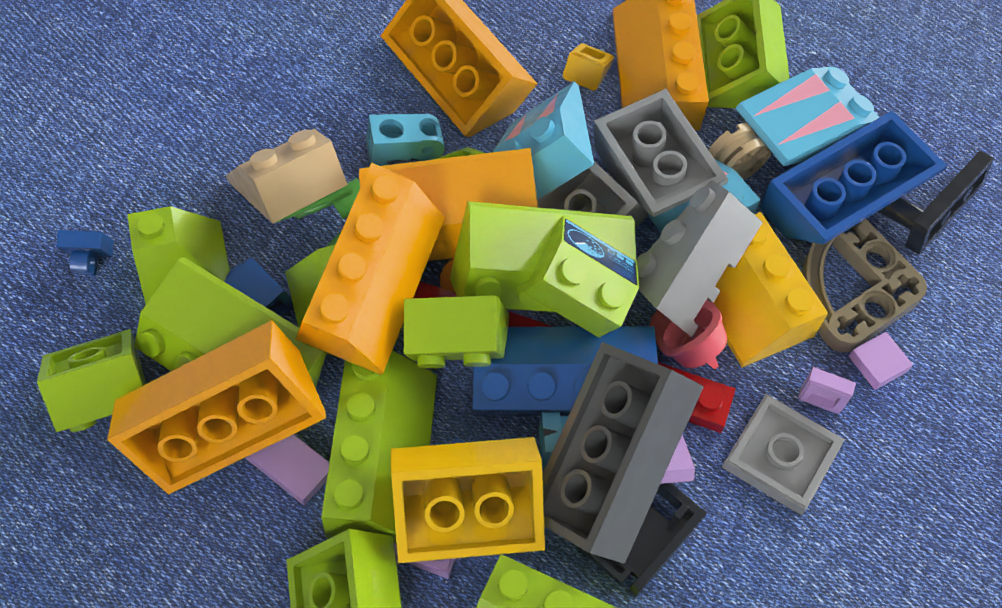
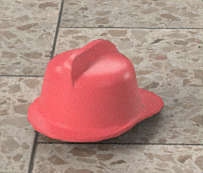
[650,300,727,369]

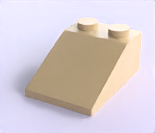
[225,129,348,224]

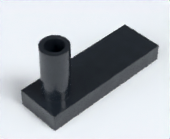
[878,151,994,255]

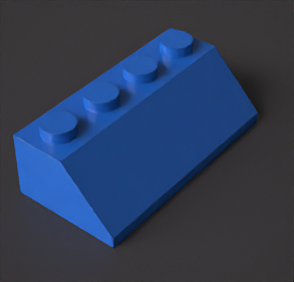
[760,111,948,245]
[473,326,658,416]

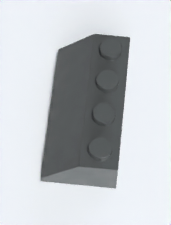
[542,342,704,564]

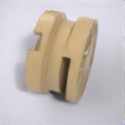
[709,122,771,180]

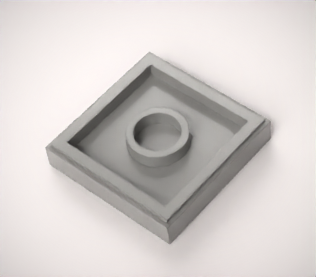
[722,394,845,516]

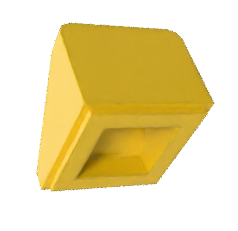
[563,43,614,91]

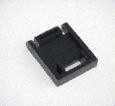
[577,483,707,598]

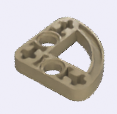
[802,219,927,352]

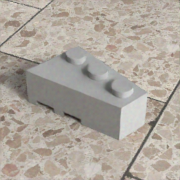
[636,179,763,337]

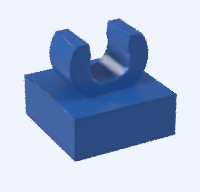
[56,230,114,276]

